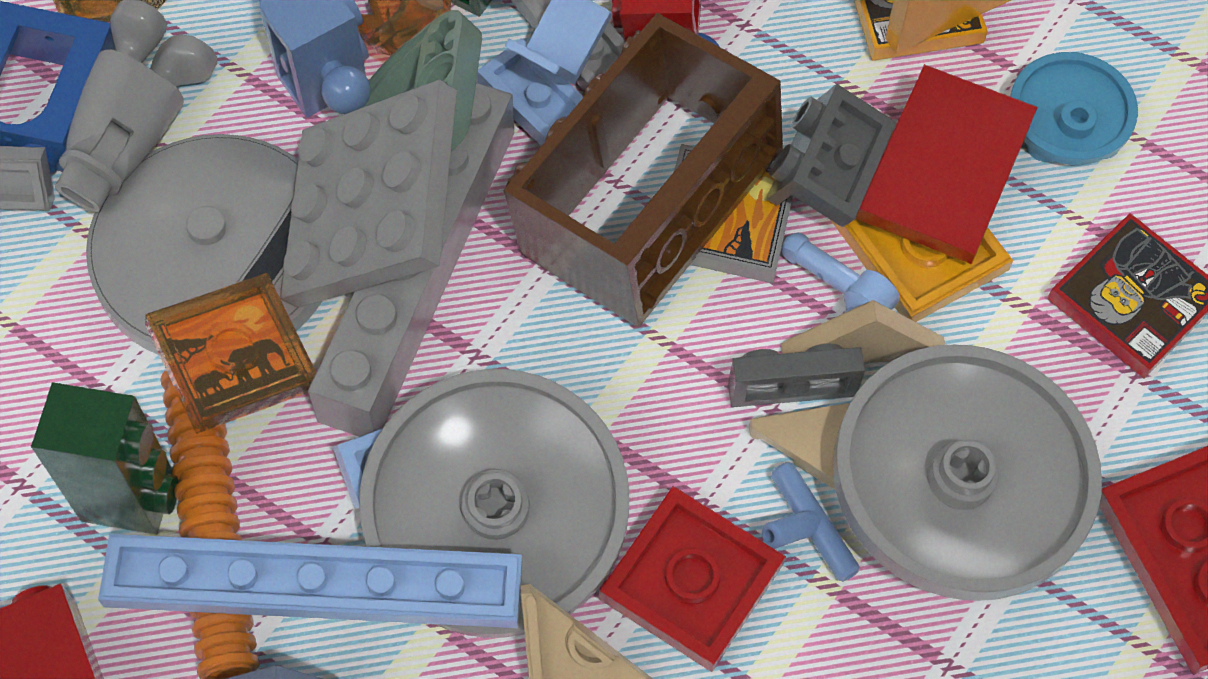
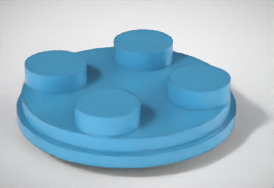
[1010,52,1138,165]

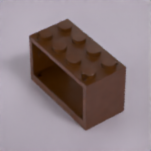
[503,13,783,327]

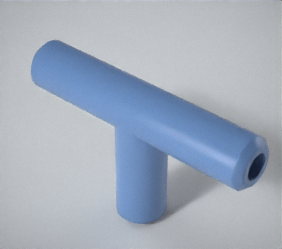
[762,462,860,582]

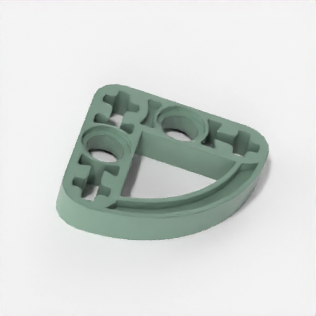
[365,10,482,152]

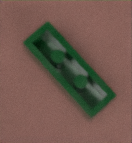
[31,382,179,535]

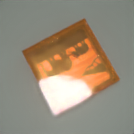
[145,273,317,434]

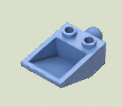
[259,0,371,118]

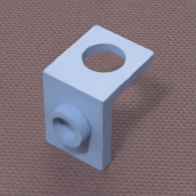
[505,0,613,85]

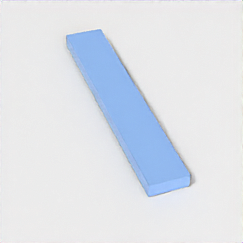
[98,534,523,628]

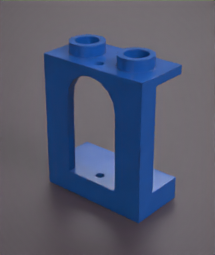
[0,1,115,174]

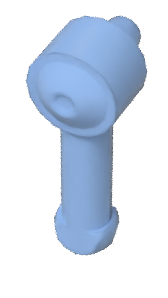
[781,232,900,313]

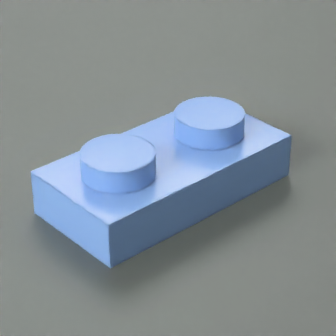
[477,38,583,146]

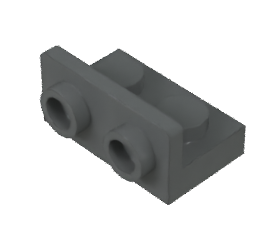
[766,84,897,227]

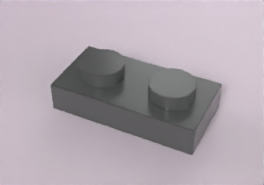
[728,343,865,408]

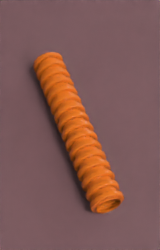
[160,365,260,679]

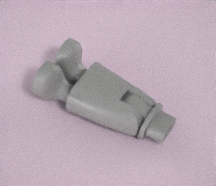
[55,0,217,212]

